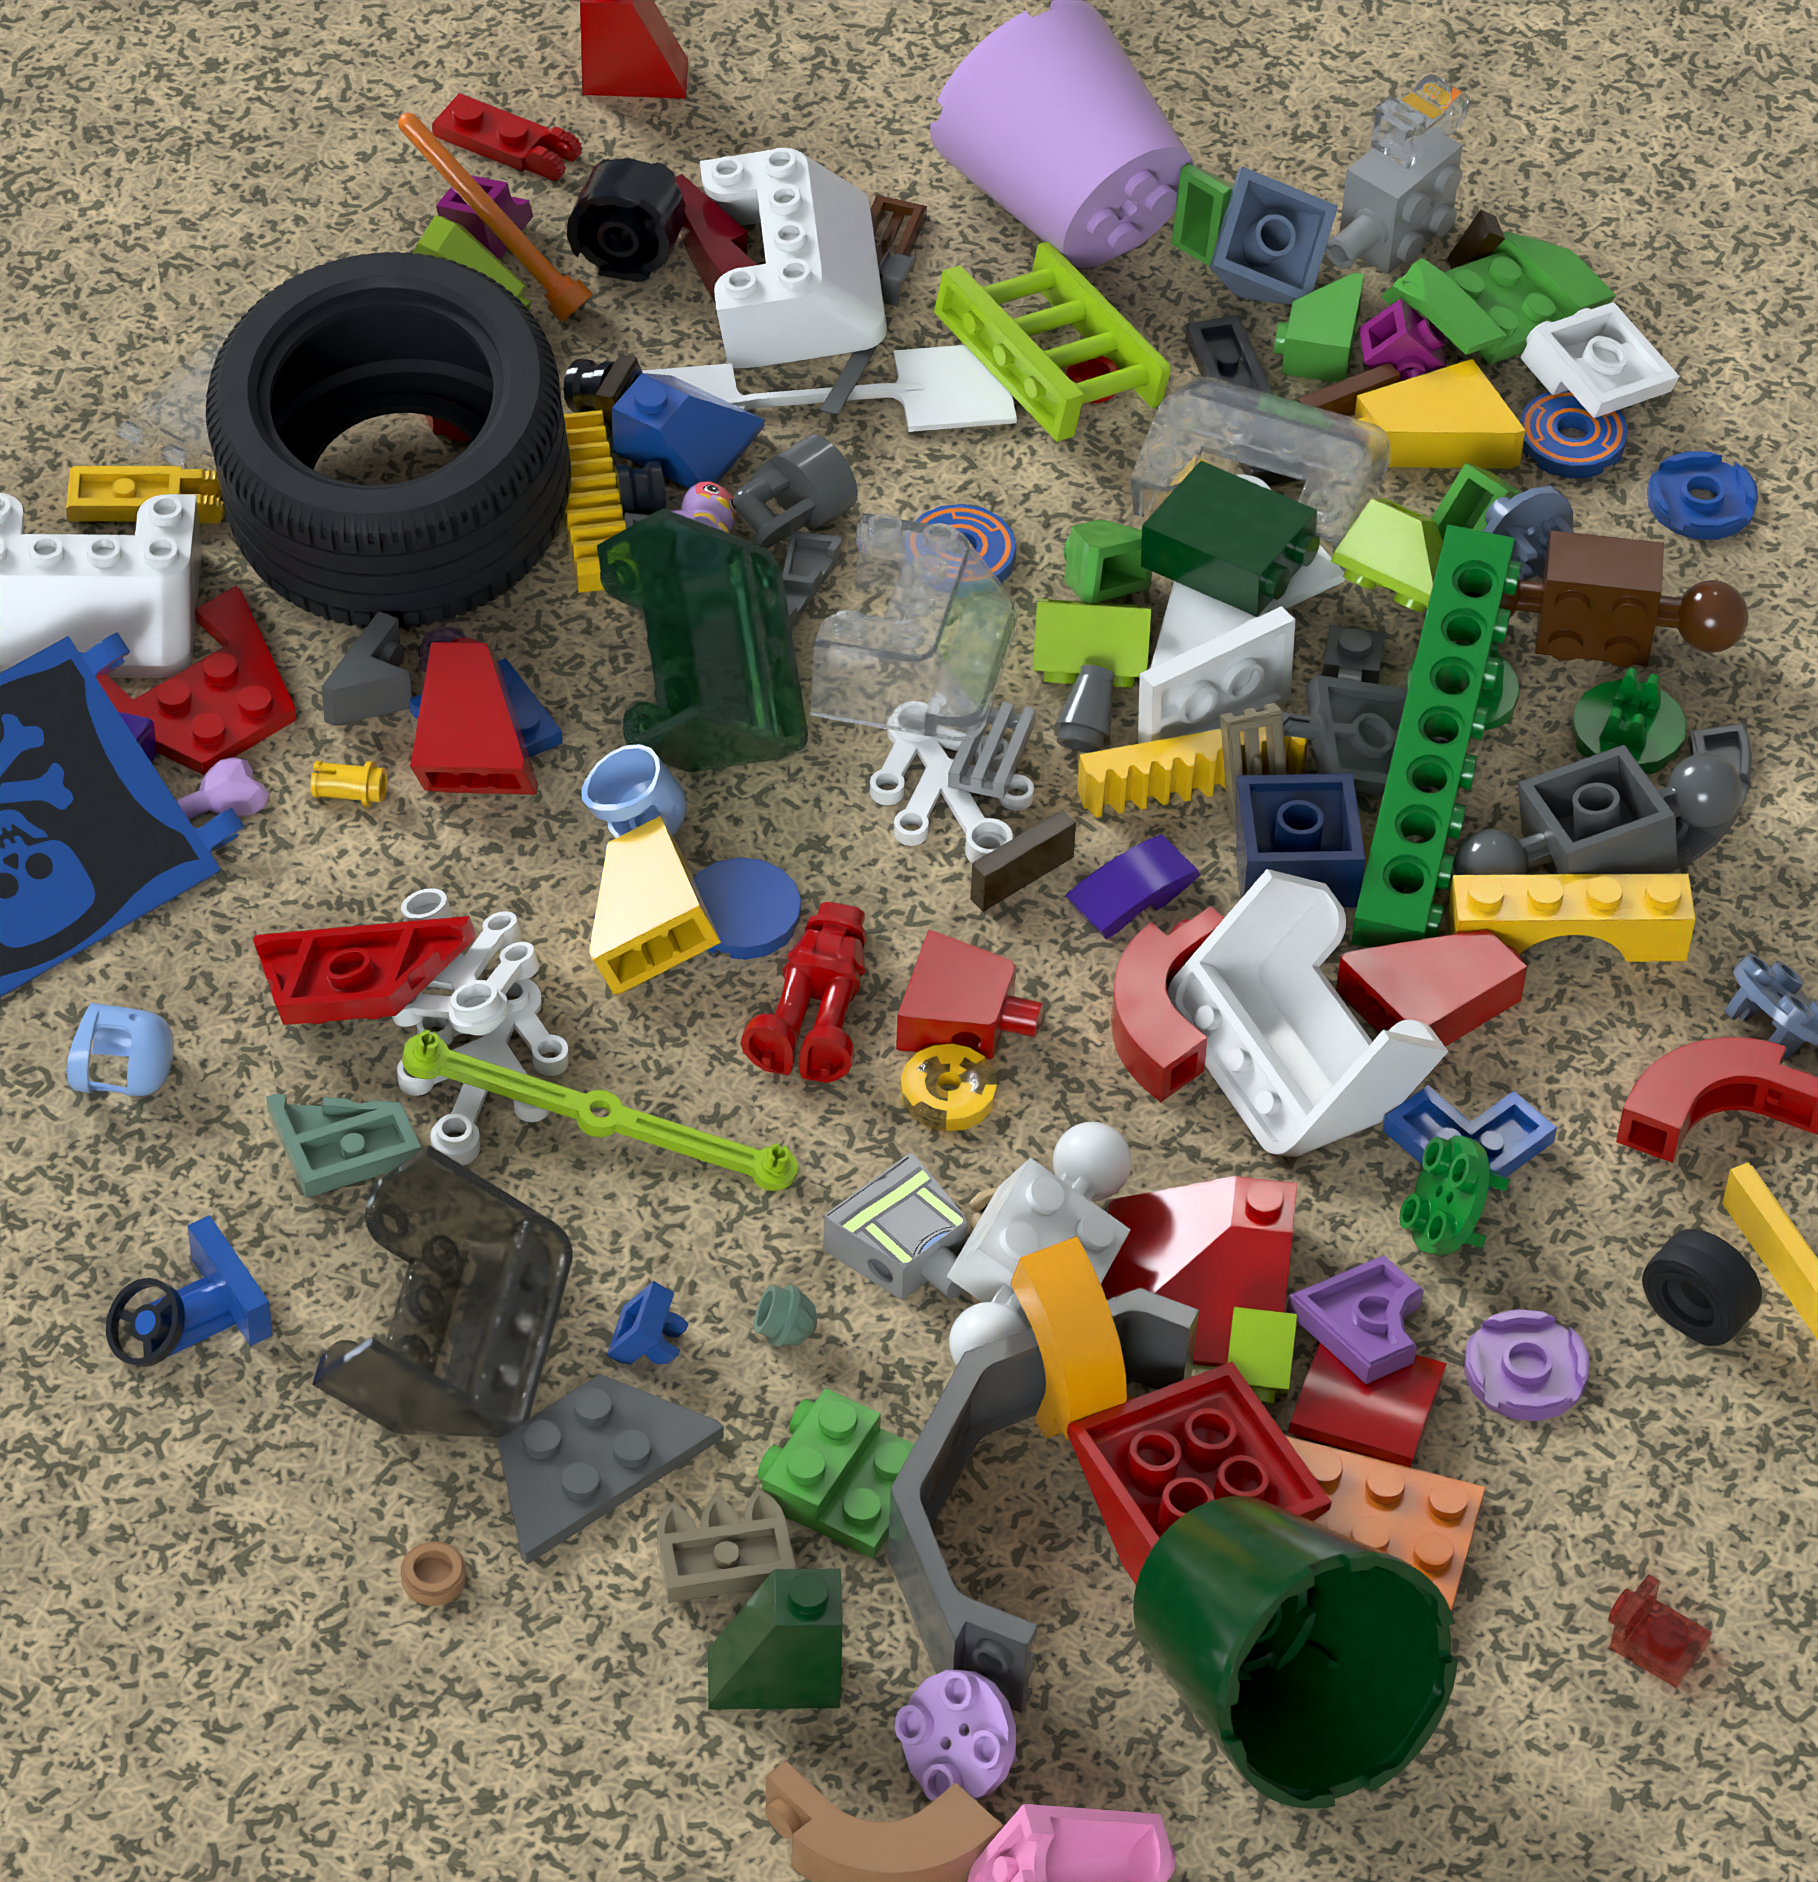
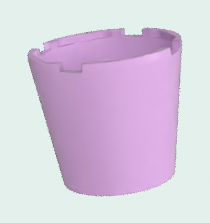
[930,0,1193,268]

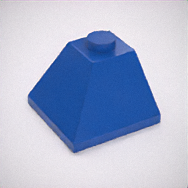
[612,373,765,489]

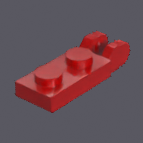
[432,93,583,182]

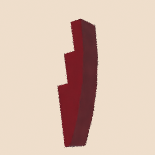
[675,174,757,299]

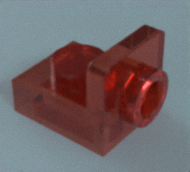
[1608,1574,1712,1688]

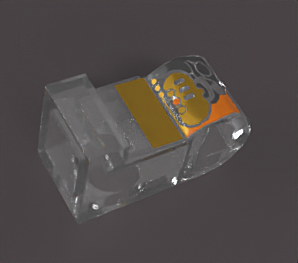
[1371,74,1470,169]

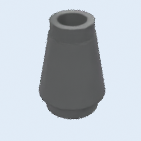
[1054,665,1115,753]

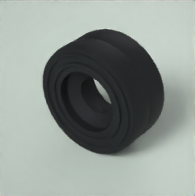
[1642,1229,1762,1346]

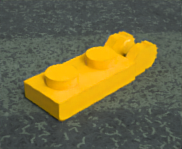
[66,466,225,523]

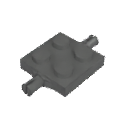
[1282,675,1450,796]

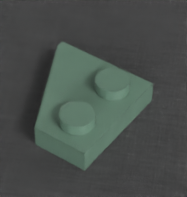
[266,1094,422,1198]

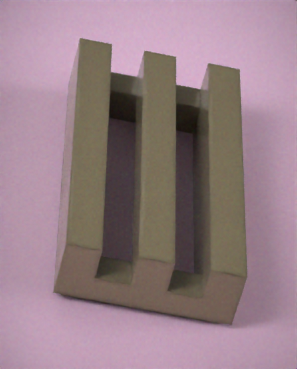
[1220,703,1287,827]

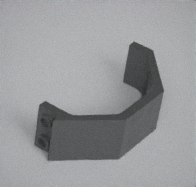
[888,1288,1199,1713]

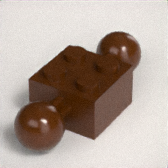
[1464,530,1749,667]

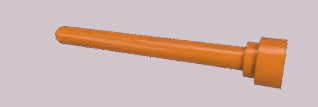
[398,112,593,323]

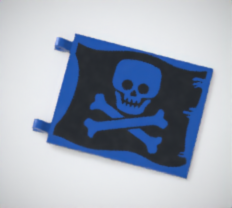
[0,632,245,998]

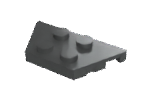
[497,1374,724,1565]

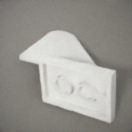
[1138,475,1345,744]

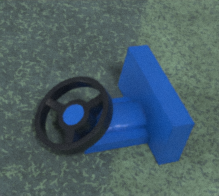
[106,1215,273,1367]

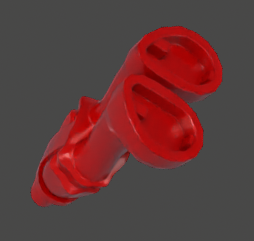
[740,902,866,1083]

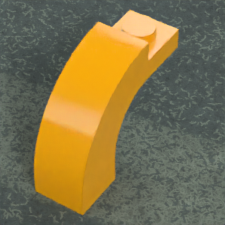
[1010,1236,1127,1440]

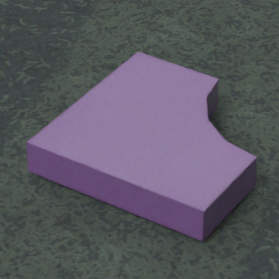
[1286,1255,1424,1384]

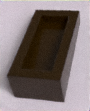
[1447,209,1505,269]

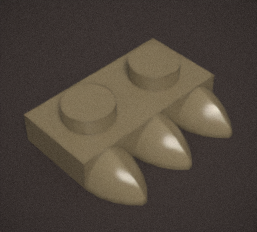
[657,1489,796,1603]

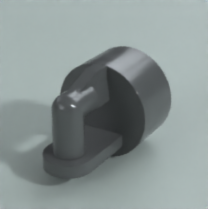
[733,435,858,551]

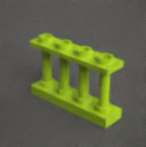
[934,241,1171,442]

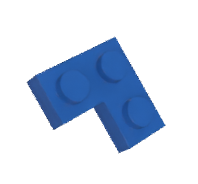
[1383,1085,1557,1190]

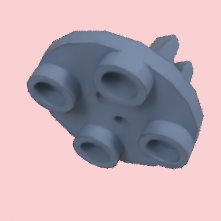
[1484,485,1575,581]
[1724,953,1818,1060]

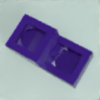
[1065,834,1201,939]

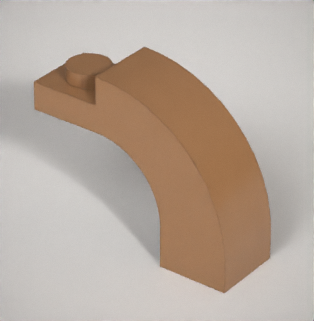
[765,1760,1003,1882]

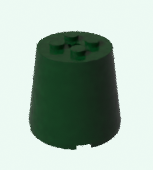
[1133,1496,1458,1809]

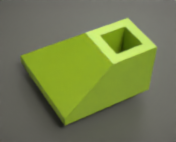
[1330,498,1443,613]

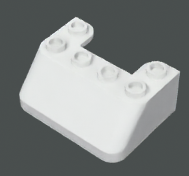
[700,148,887,368]
[0,493,202,678]
[1167,869,1448,1157]

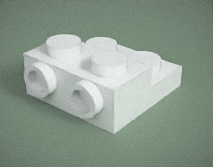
[1520,302,1680,418]

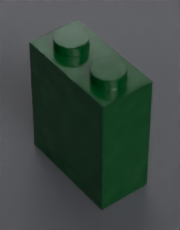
[1141,461,1320,617]

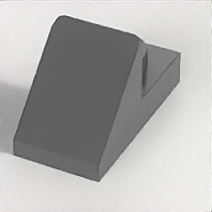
[322,611,412,726]

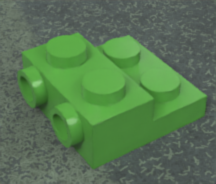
[757,1388,914,1559]

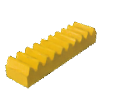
[563,410,634,593]
[1077,714,1308,818]

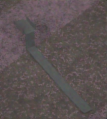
[819,247,917,415]

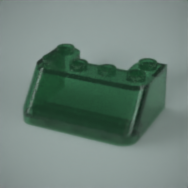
[597,508,808,772]

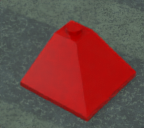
[1101,1176,1297,1367]
[1067,1361,1332,1585]

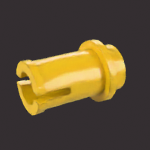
[310,761,388,807]

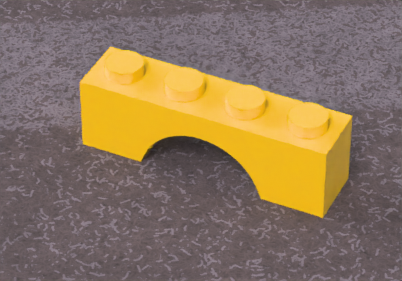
[1446,874,1696,962]

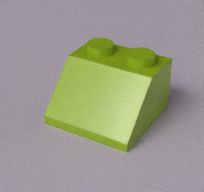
[1033,598,1151,687]

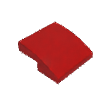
[1288,1343,1447,1468]

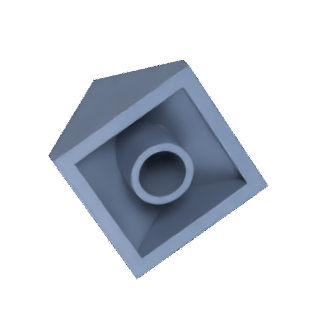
[1209,166,1338,304]

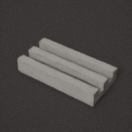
[948,697,1036,799]

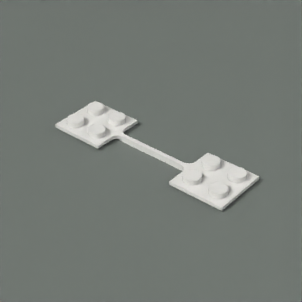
[642,345,1017,432]

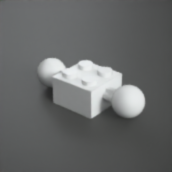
[947,1122,1132,1366]

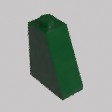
[708,1568,843,1710]

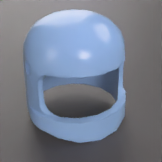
[582,744,687,838]
[66,1003,174,1096]

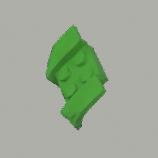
[1381,231,1616,365]

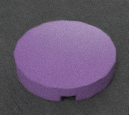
[1464,1309,1590,1421]

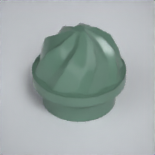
[754,1285,817,1347]

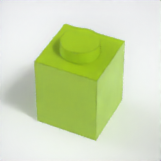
[1228,1307,1297,1405]

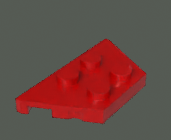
[253,916,476,1025]

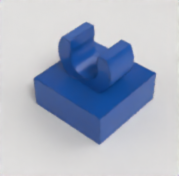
[607,1281,688,1365]

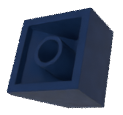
[1235,773,1366,908]

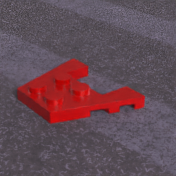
[96,586,297,775]

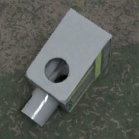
[823,1153,967,1300]

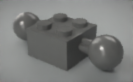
[1453,745,1742,875]

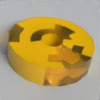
[900,1044,997,1132]

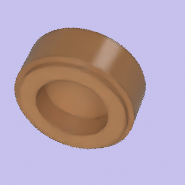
[401,1541,466,1606]

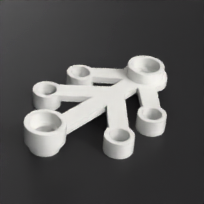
[870,698,1034,863]
[392,888,540,1035]
[397,979,569,1167]

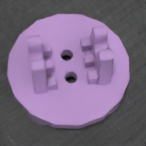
[895,1670,1018,1801]

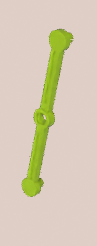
[402,1030,798,1191]

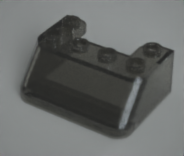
[312,1145,573,1438]

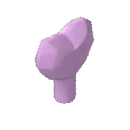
[176,757,270,820]

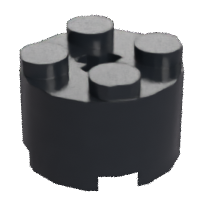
[566,158,686,282]

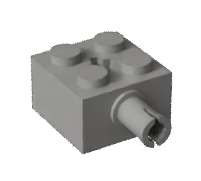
[1325,116,1463,274]

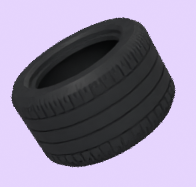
[206,252,571,629]

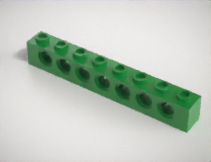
[1351,524,1522,948]

